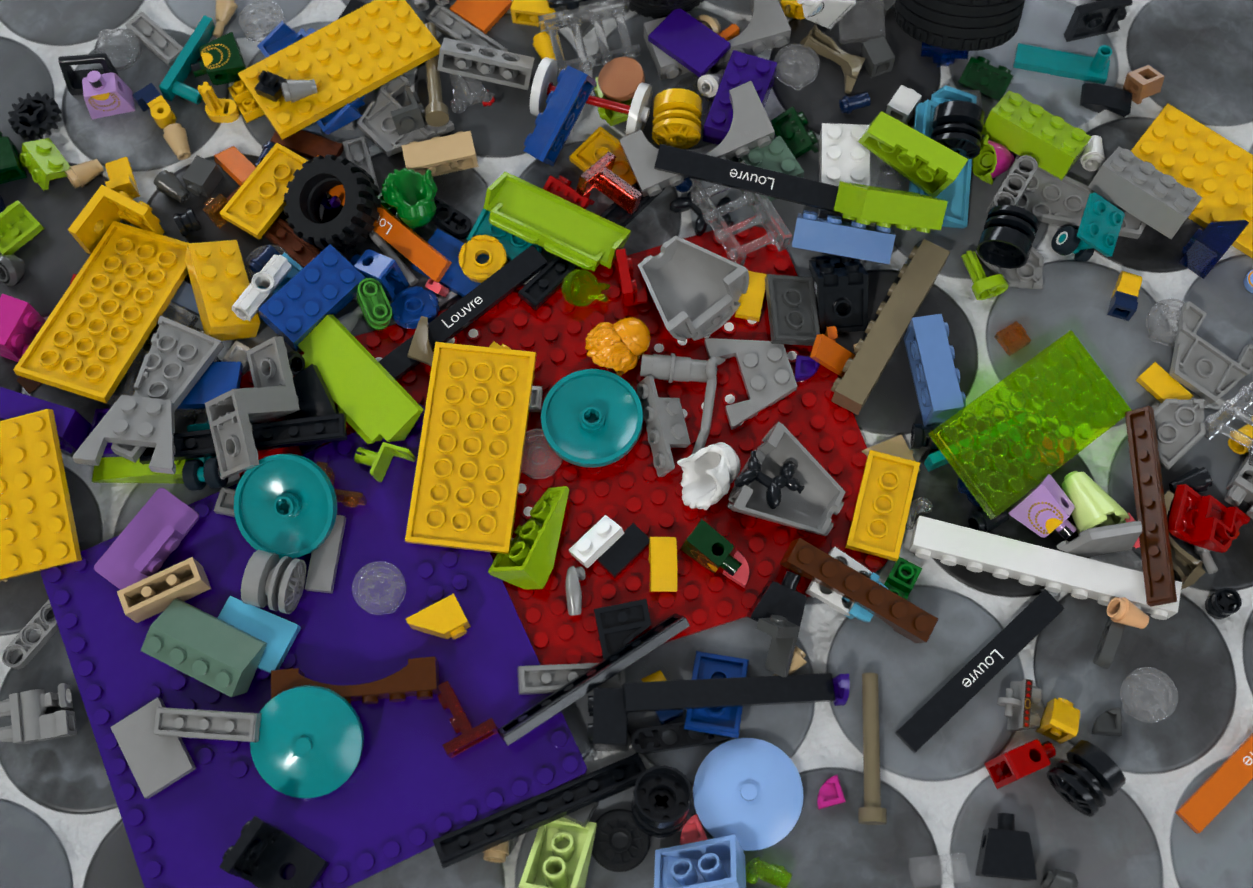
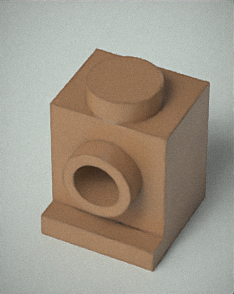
[1123,65,1165,105]

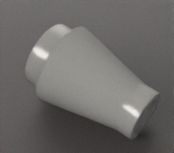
[281,79,318,103]

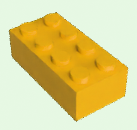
[185,240,260,341]

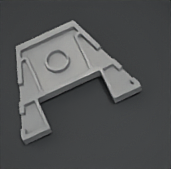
[357,75,455,157]
[1169,301,1253,404]
[704,338,797,430]
[72,395,176,474]

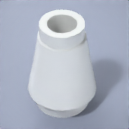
[1080,135,1105,171]

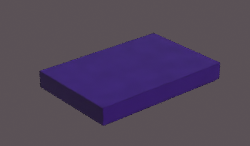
[648,8,731,78]

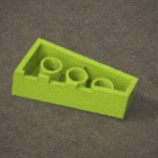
[858,111,969,198]

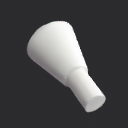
[697,70,725,98]

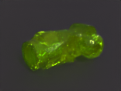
[746,857,792,888]

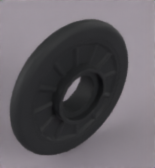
[592,809,650,872]

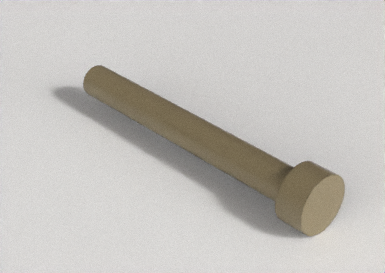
[424,22,449,127]
[858,673,887,825]

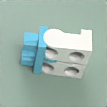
[805,547,889,623]

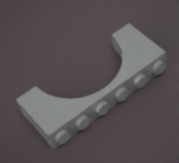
[644,0,791,80]
[619,81,775,197]

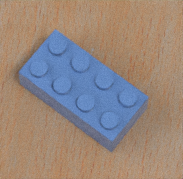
[792,210,896,264]
[904,314,966,427]

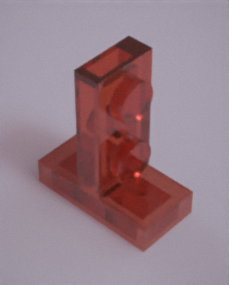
[576,152,642,214]
[437,680,498,758]

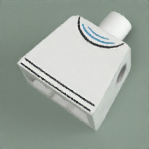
[797,0,856,29]

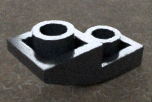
[1080,83,1132,117]

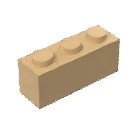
[402,131,479,177]
[117,557,211,623]

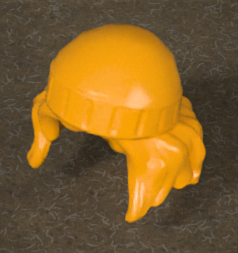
[585,317,651,377]

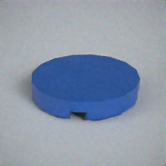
[390,286,440,329]

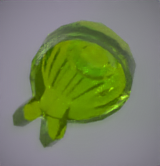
[561,269,610,306]

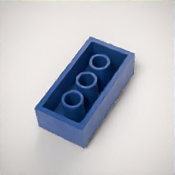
[258,244,366,351]

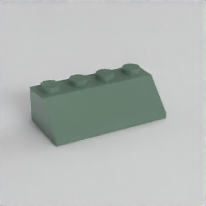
[140,598,267,697]

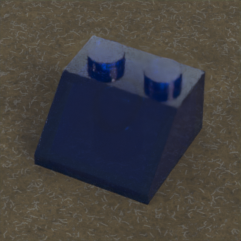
[1179,220,1249,279]

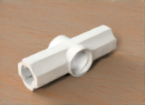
[232,254,292,321]

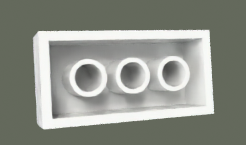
[818,123,870,222]

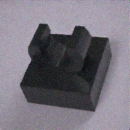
[254,70,286,102]

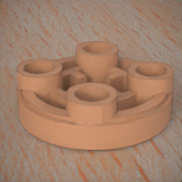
[598,57,645,102]

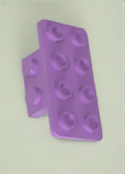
[94,488,200,590]

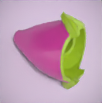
[972,134,1015,185]

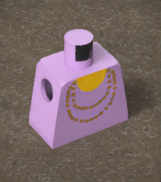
[82,71,135,119]
[1008,474,1077,539]

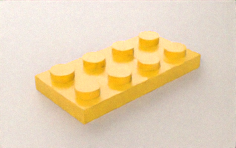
[219,143,308,240]
[845,450,920,562]

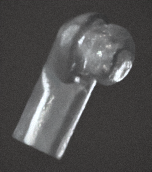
[905,497,933,530]

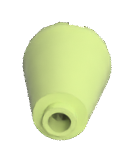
[1062,471,1130,536]

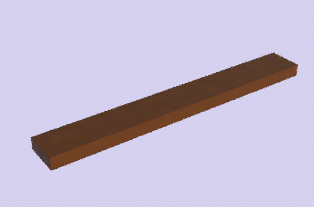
[1125,405,1177,607]

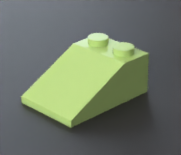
[518,817,597,888]

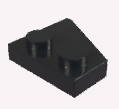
[594,599,651,659]

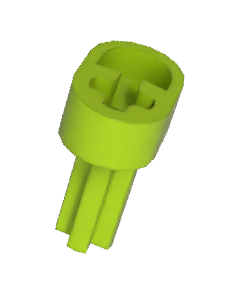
[961,250,1008,300]

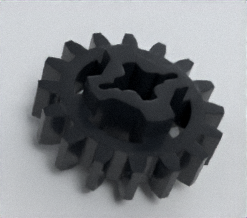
[8,92,62,141]

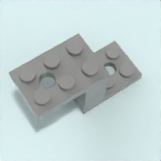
[205,336,300,478]

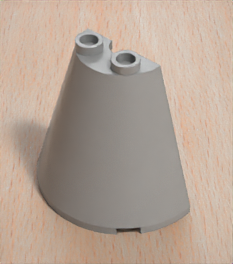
[638,235,749,341]
[727,421,846,536]

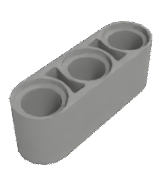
[988,155,1038,213]

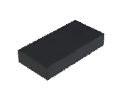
[596,523,649,578]

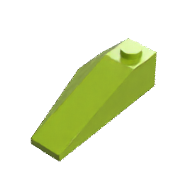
[92,457,194,484]
[488,486,569,590]

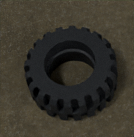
[284,155,381,252]

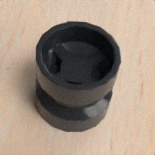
[910,423,941,450]
[1205,587,1242,619]

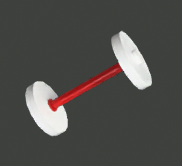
[529,57,652,136]

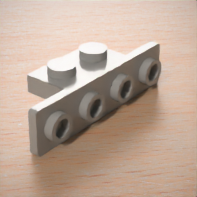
[637,375,691,477]

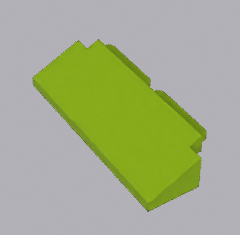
[483,171,631,272]
[297,314,424,444]

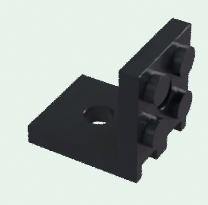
[1064,0,1133,42]
[809,256,868,334]
[219,816,329,888]

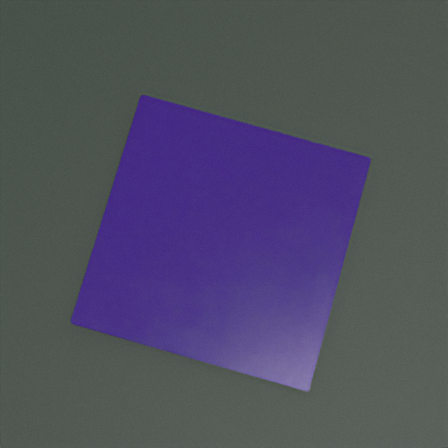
[41,404,587,888]

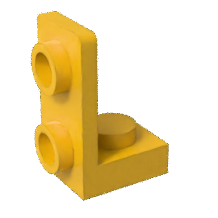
[105,157,140,199]

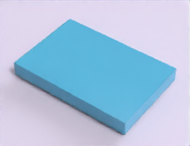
[218,596,301,674]

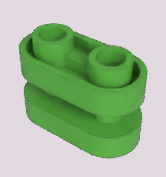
[356,278,392,330]

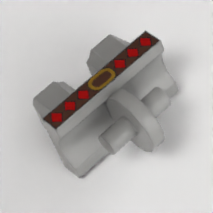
[997,679,1042,731]

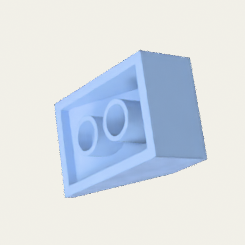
[654,834,746,888]

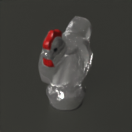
[449,73,495,114]

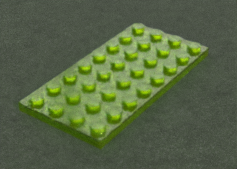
[928,330,1131,519]

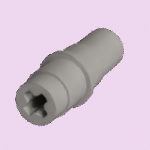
[640,353,717,383]

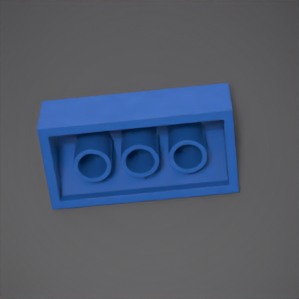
[524,66,597,167]

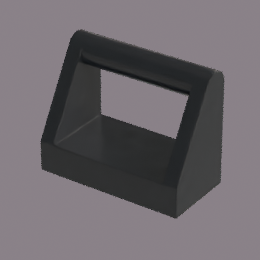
[58,53,118,95]

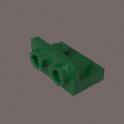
[958,56,1014,102]
[770,106,819,159]

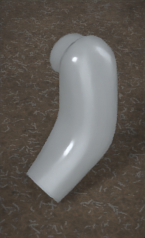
[565,566,586,615]

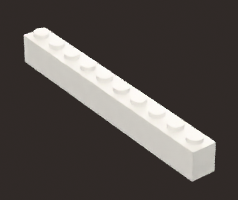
[909,515,1182,620]

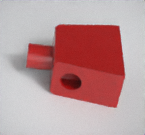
[984,739,1056,789]

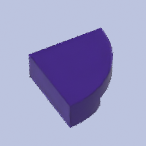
[794,355,820,382]
[832,674,850,706]

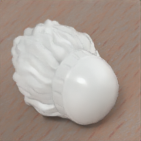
[677,442,741,510]

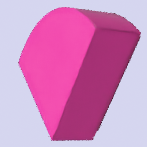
[817,775,846,810]

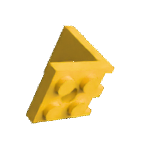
[68,185,165,255]

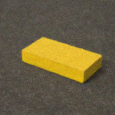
[735,271,767,322]
[1136,362,1193,403]

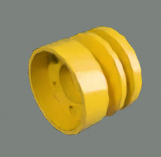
[652,88,702,149]

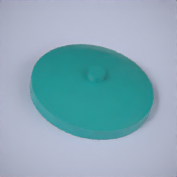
[541,369,643,468]
[234,454,337,559]
[250,685,364,798]

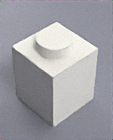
[886,85,922,125]

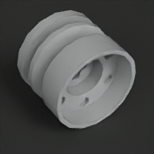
[241,549,307,614]

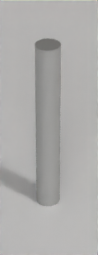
[369,231,418,286]

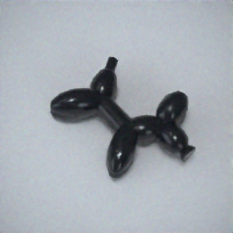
[669,183,734,236]
[734,451,805,509]

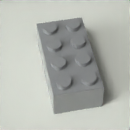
[1088,146,1202,239]

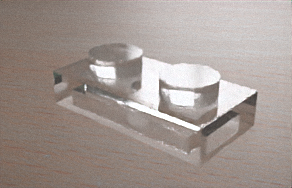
[908,852,970,888]

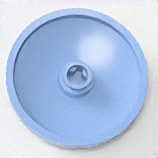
[693,738,803,851]

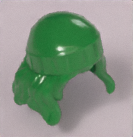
[382,168,437,227]

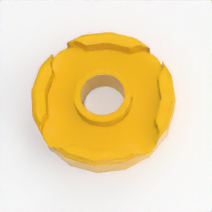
[459,235,507,283]

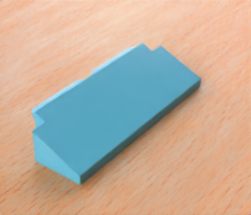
[909,85,977,229]

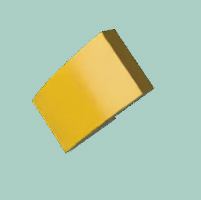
[228,80,265,123]
[649,537,677,592]

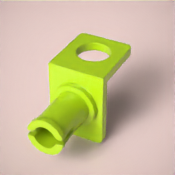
[354,442,417,482]

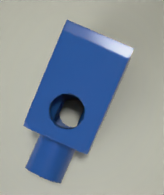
[350,249,409,302]

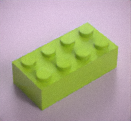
[981,90,1091,180]
[834,181,948,233]

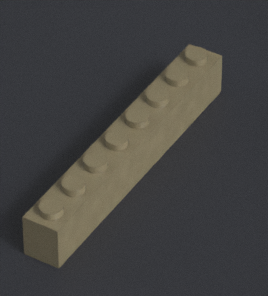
[831,239,950,415]

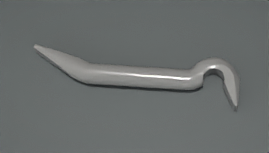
[692,356,725,454]

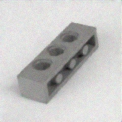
[437,38,535,90]

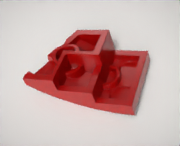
[1168,484,1250,553]

